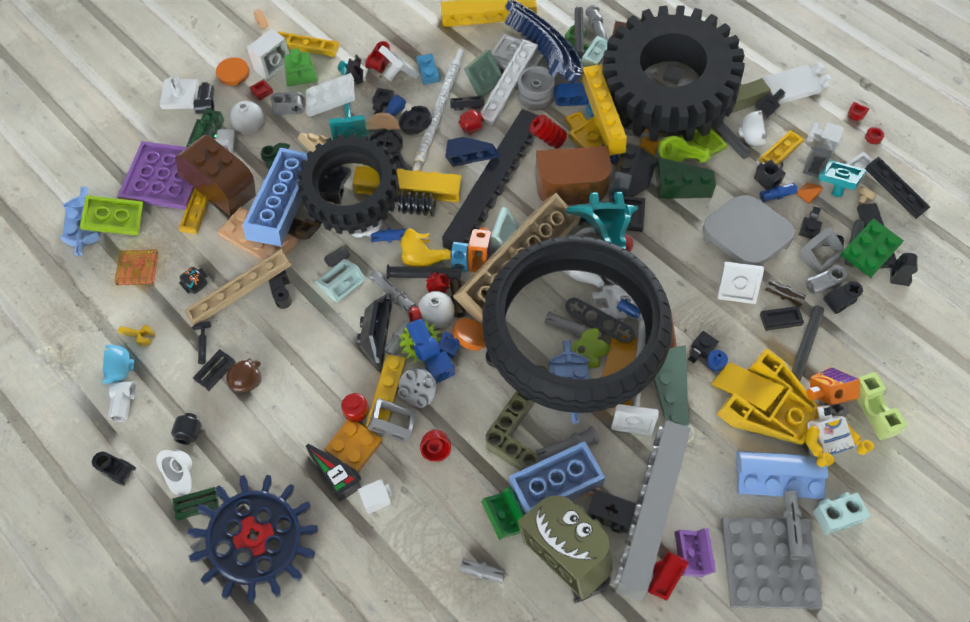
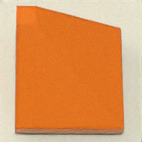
[797,182,823,204]

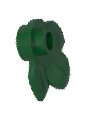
[260,143,290,169]

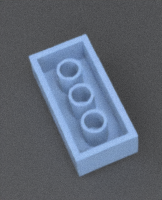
[509,441,605,514]

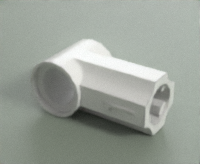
[108,382,136,422]

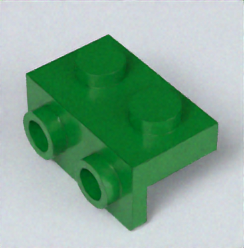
[481,487,525,540]

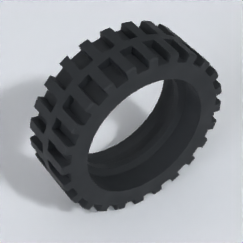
[297,134,400,234]

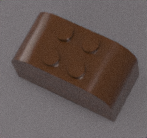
[175,135,256,216]

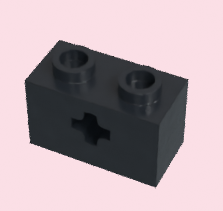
[588,489,637,534]

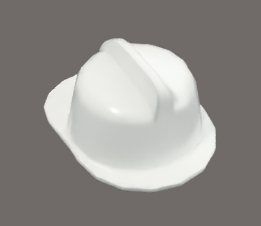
[156,449,193,496]

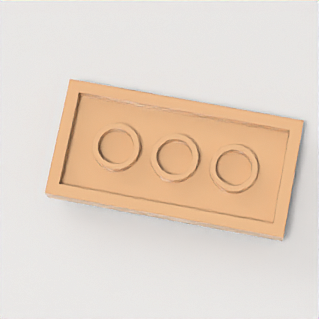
[217,207,298,261]

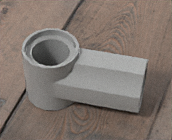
[806,265,847,295]

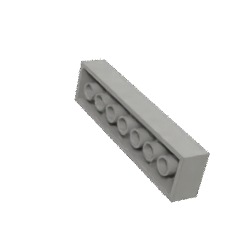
[613,420,691,601]

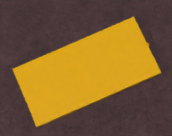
[711,362,784,411]

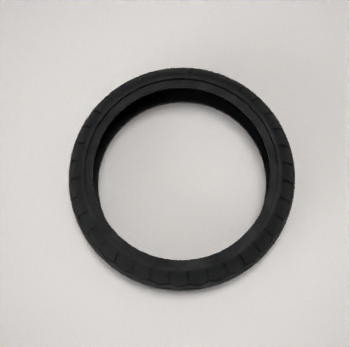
[482,236,673,413]

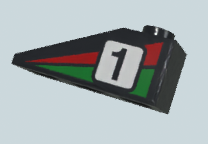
[305,444,362,502]

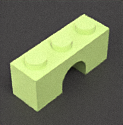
[856,372,908,441]

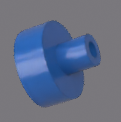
[707,350,728,371]

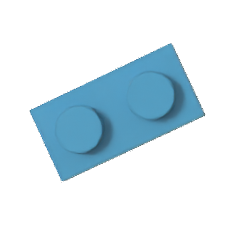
[416,54,440,85]

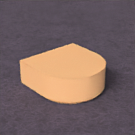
[253,9,268,29]

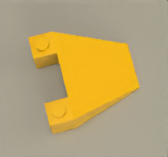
[716,348,819,445]

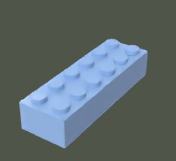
[243,148,308,247]

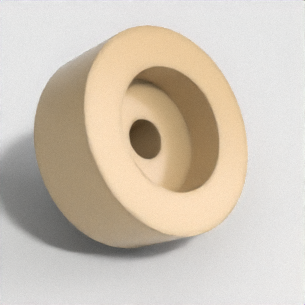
[857,186,877,204]

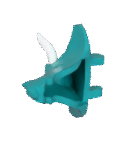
[566,192,638,249]

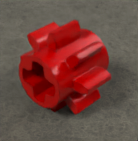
[426,272,449,293]

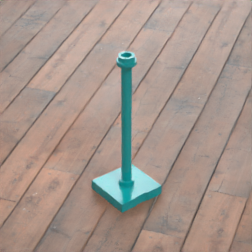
[329,60,368,140]

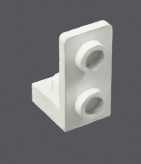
[216,129,235,154]

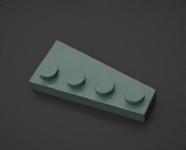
[653,345,689,427]

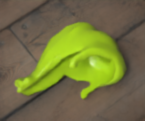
[658,136,711,163]

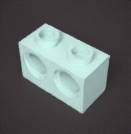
[813,492,871,536]

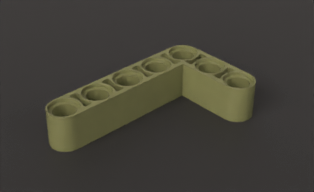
[485,365,549,471]

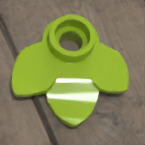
[571,328,611,368]

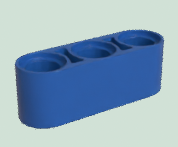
[554,82,589,107]

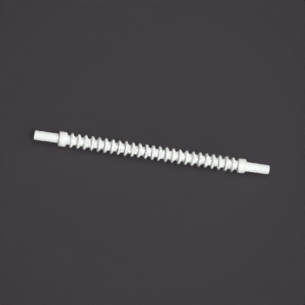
[412,49,464,171]

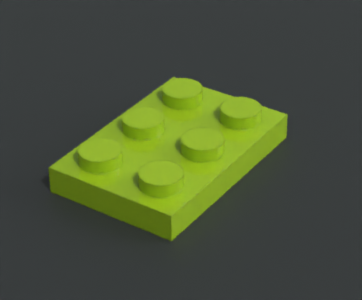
[80,195,143,236]

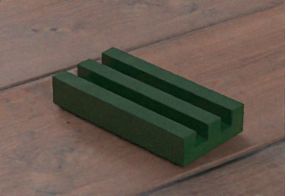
[173,487,219,521]

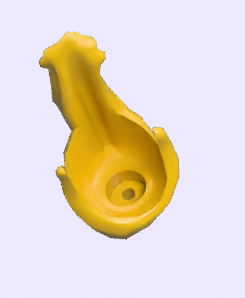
[400,228,451,267]

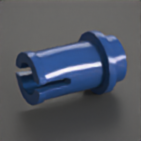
[616,298,641,320]

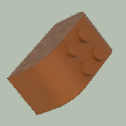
[535,146,611,206]

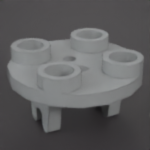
[398,368,437,408]

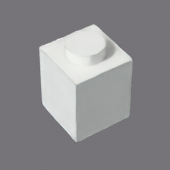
[358,479,393,514]

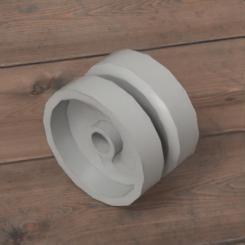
[517,66,555,110]

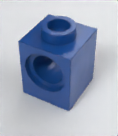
[424,351,455,384]

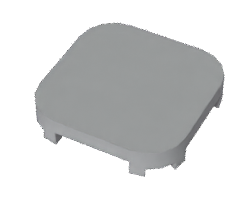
[702,195,794,267]

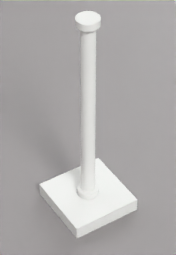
[611,314,659,436]

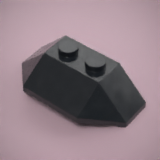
[609,143,658,197]
[357,294,392,372]

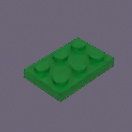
[840,218,904,278]

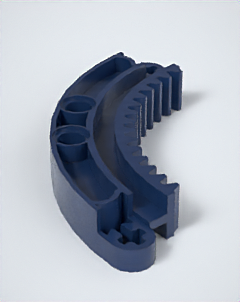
[505,0,583,85]

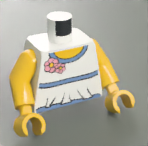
[805,405,874,467]

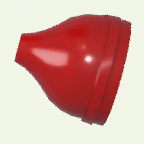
[420,429,451,462]

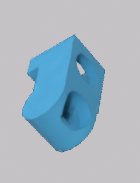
[451,242,469,272]

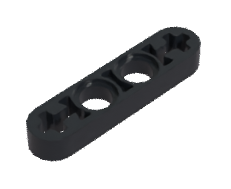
[565,298,635,344]

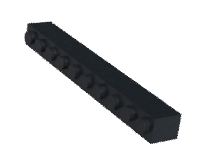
[442,109,538,251]

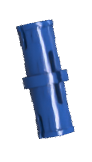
[759,183,798,203]
[371,228,407,243]

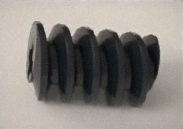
[398,191,436,217]

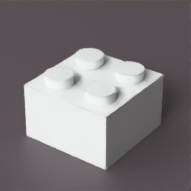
[247,29,289,80]

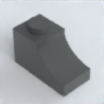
[803,146,832,178]

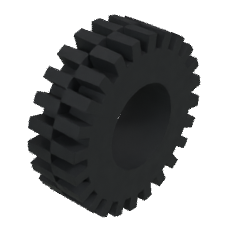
[603,5,745,142]

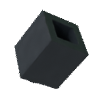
[319,177,345,204]

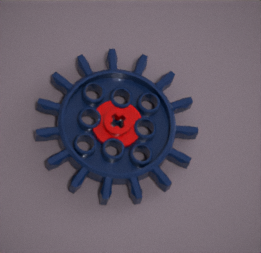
[187,475,318,604]

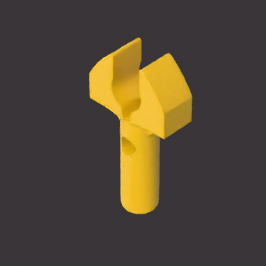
[118,325,155,346]

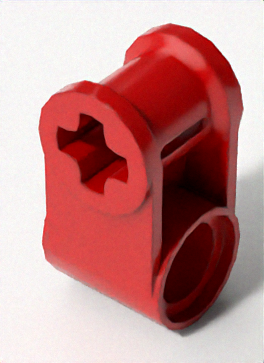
[365,41,390,74]

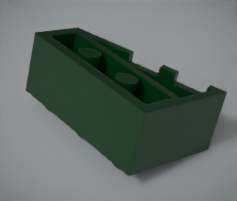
[655,157,716,199]

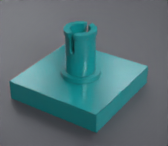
[818,160,866,197]

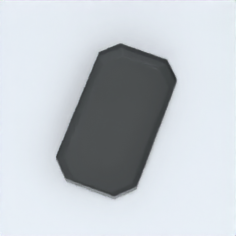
[324,247,350,267]

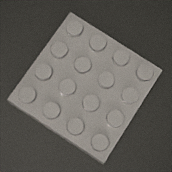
[721,518,823,609]

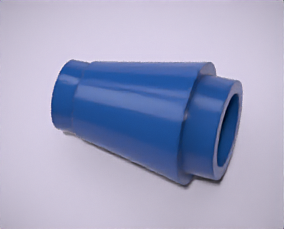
[384,95,406,117]

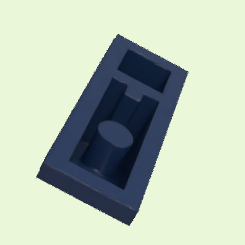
[445,137,500,167]

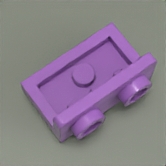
[674,528,716,577]

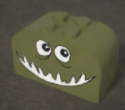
[518,495,613,601]

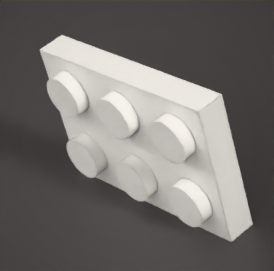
[306,73,355,117]

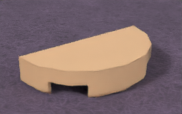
[366,112,400,130]

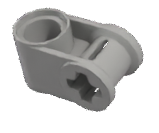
[270,91,304,115]

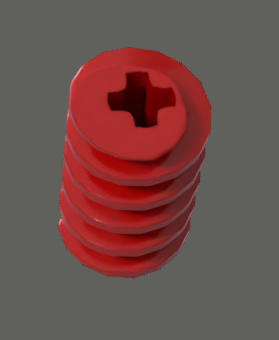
[529,114,567,149]

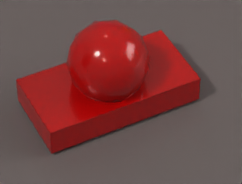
[648,551,689,601]

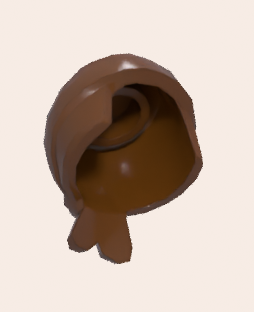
[226,358,262,393]

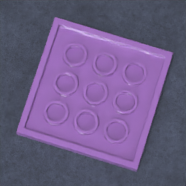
[117,141,194,210]

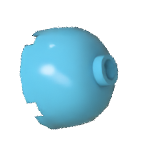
[102,344,134,384]

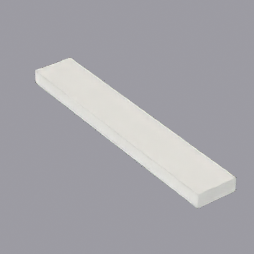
[481,39,538,126]

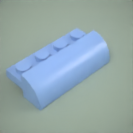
[736,451,828,499]

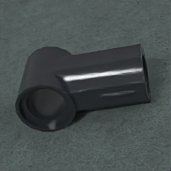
[194,82,215,114]

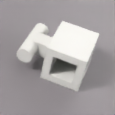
[807,122,844,154]

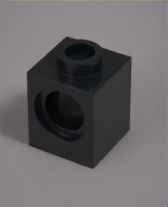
[754,159,786,190]

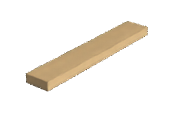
[185,249,292,326]

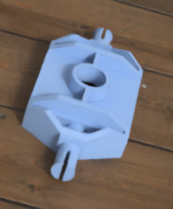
[60,186,101,256]
[548,340,590,424]

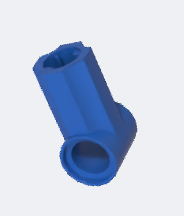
[406,319,440,361]

